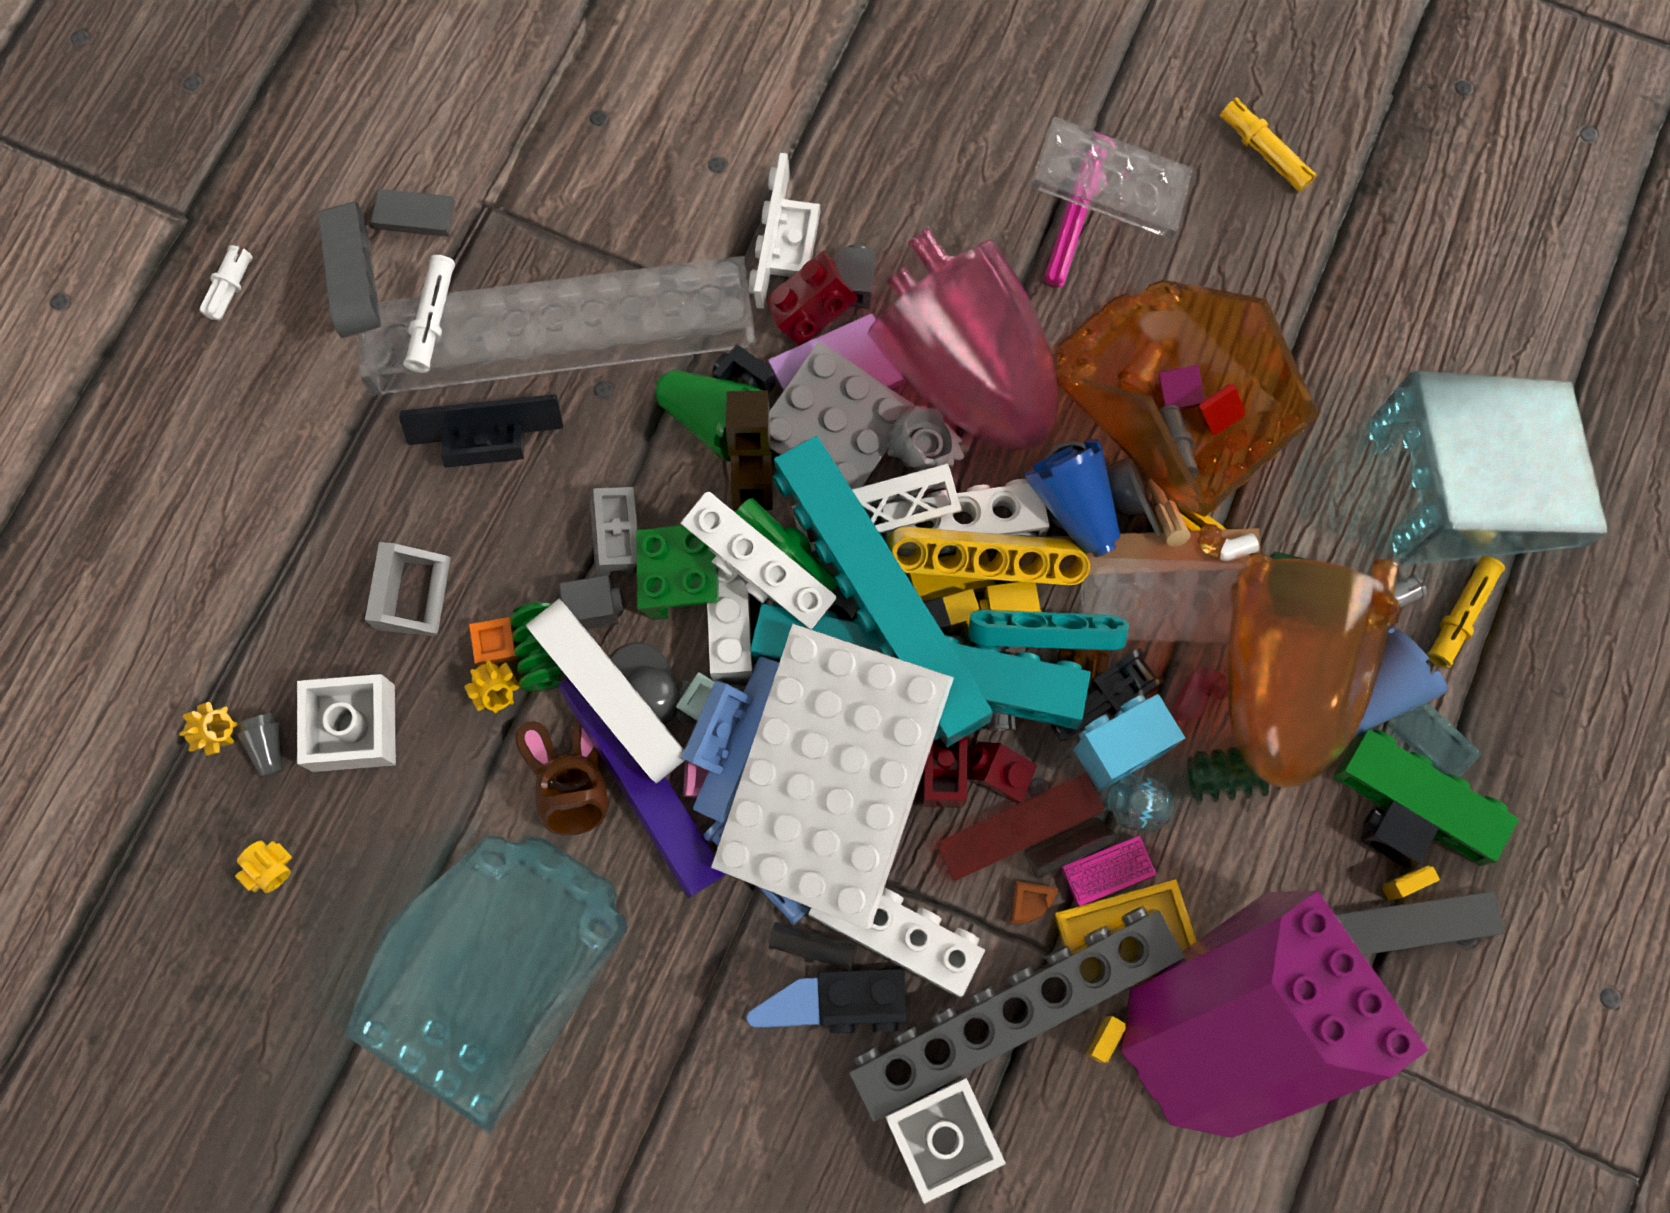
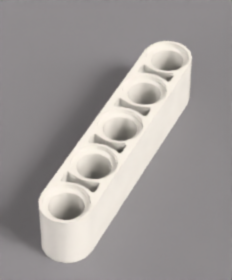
[526,599,685,784]

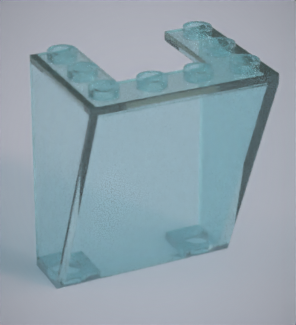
[1369,371,1608,566]

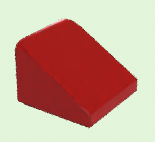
[1197,383,1245,435]

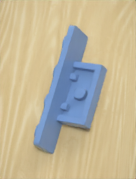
[682,657,779,823]

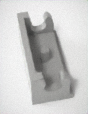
[590,487,637,577]

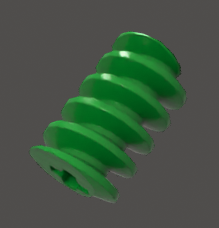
[510,602,565,692]

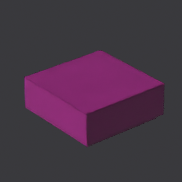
[1158,365,1205,410]

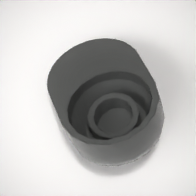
[1107,457,1161,536]
[611,643,681,725]

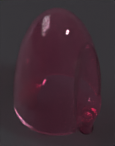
[867,227,1058,450]

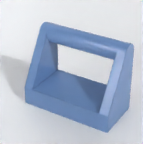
[747,978,820,1028]

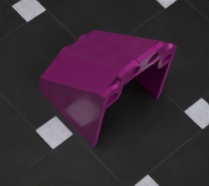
[1120,891,1429,1138]

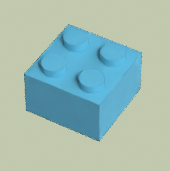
[1073,694,1185,792]

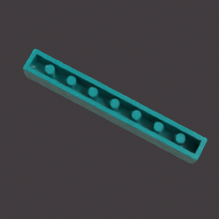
[772,435,993,748]
[750,602,1091,730]

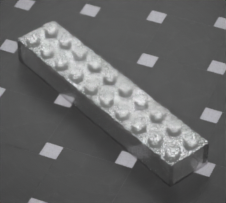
[357,256,756,395]

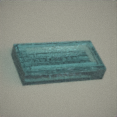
[1389,703,1483,777]

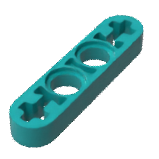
[968,610,1129,650]

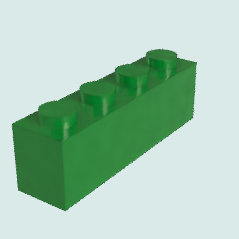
[1333,729,1519,866]

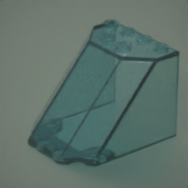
[344,836,628,1134]

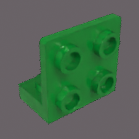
[636,525,719,620]

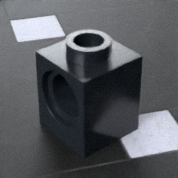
[1361,801,1439,868]

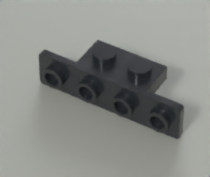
[399,394,563,468]

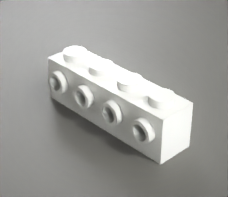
[808,887,985,998]

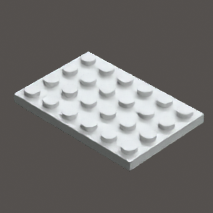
[711,624,954,929]

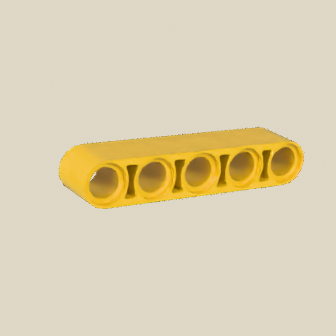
[886,527,1090,585]

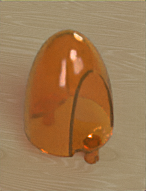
[1228,553,1400,788]

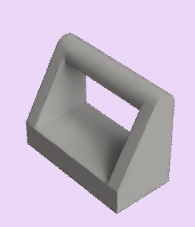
[365,542,451,636]

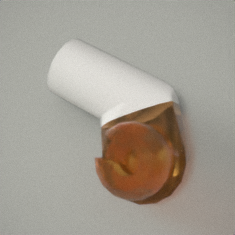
[1197,524,1259,562]

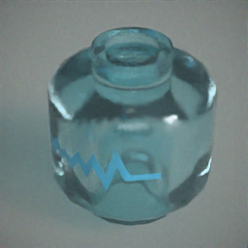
[1108,774,1174,833]

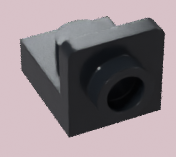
[713,344,775,394]

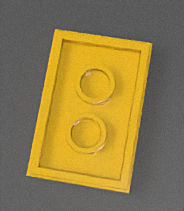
[1054,879,1196,981]

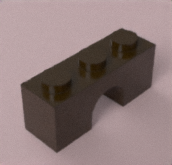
[726,390,773,511]

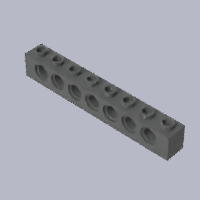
[849,906,1185,1122]

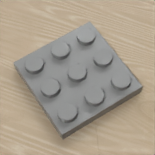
[769,341,915,490]

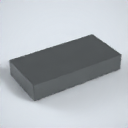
[371,189,455,237]

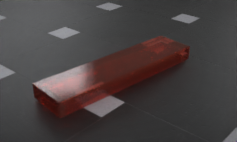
[936,773,1105,882]

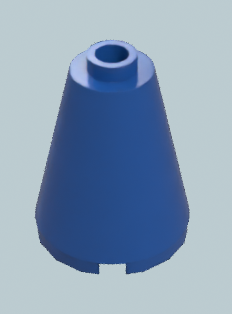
[1024,439,1120,557]

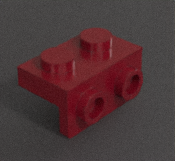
[765,250,858,346]

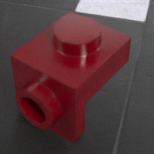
[967,741,1038,803]

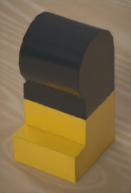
[924,588,980,639]

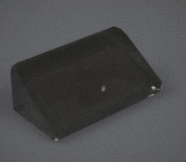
[1024,817,1117,879]

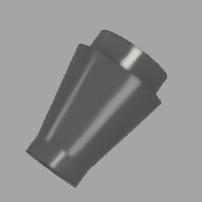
[237,713,284,778]

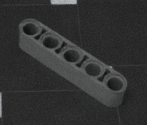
[318,201,382,338]

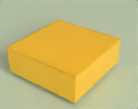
[1382,866,1440,901]
[1085,1016,1126,1063]

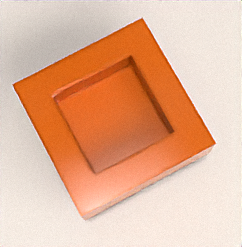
[469,617,518,667]

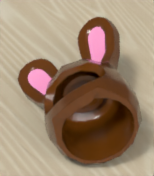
[515,718,609,835]

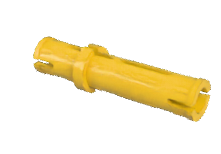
[1220,98,1317,193]
[1427,556,1505,669]

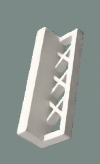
[791,464,961,553]

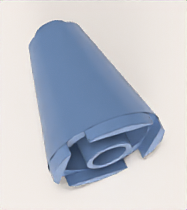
[1325,627,1448,736]

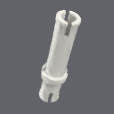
[403,255,455,373]

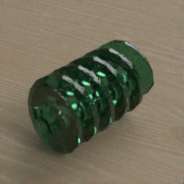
[1187,743,1282,805]

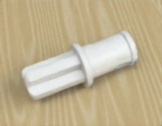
[200,245,253,321]

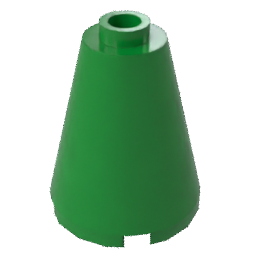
[655,370,763,462]

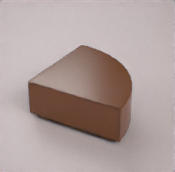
[1009,881,1058,925]

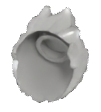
[885,406,964,472]

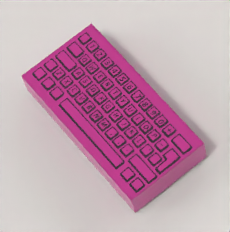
[1061,836,1157,907]

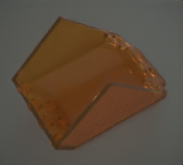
[1051,279,1319,517]

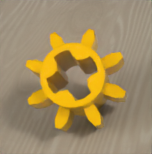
[464,660,520,713]
[179,702,237,756]
[235,840,292,893]

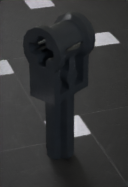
[1050,648,1165,741]

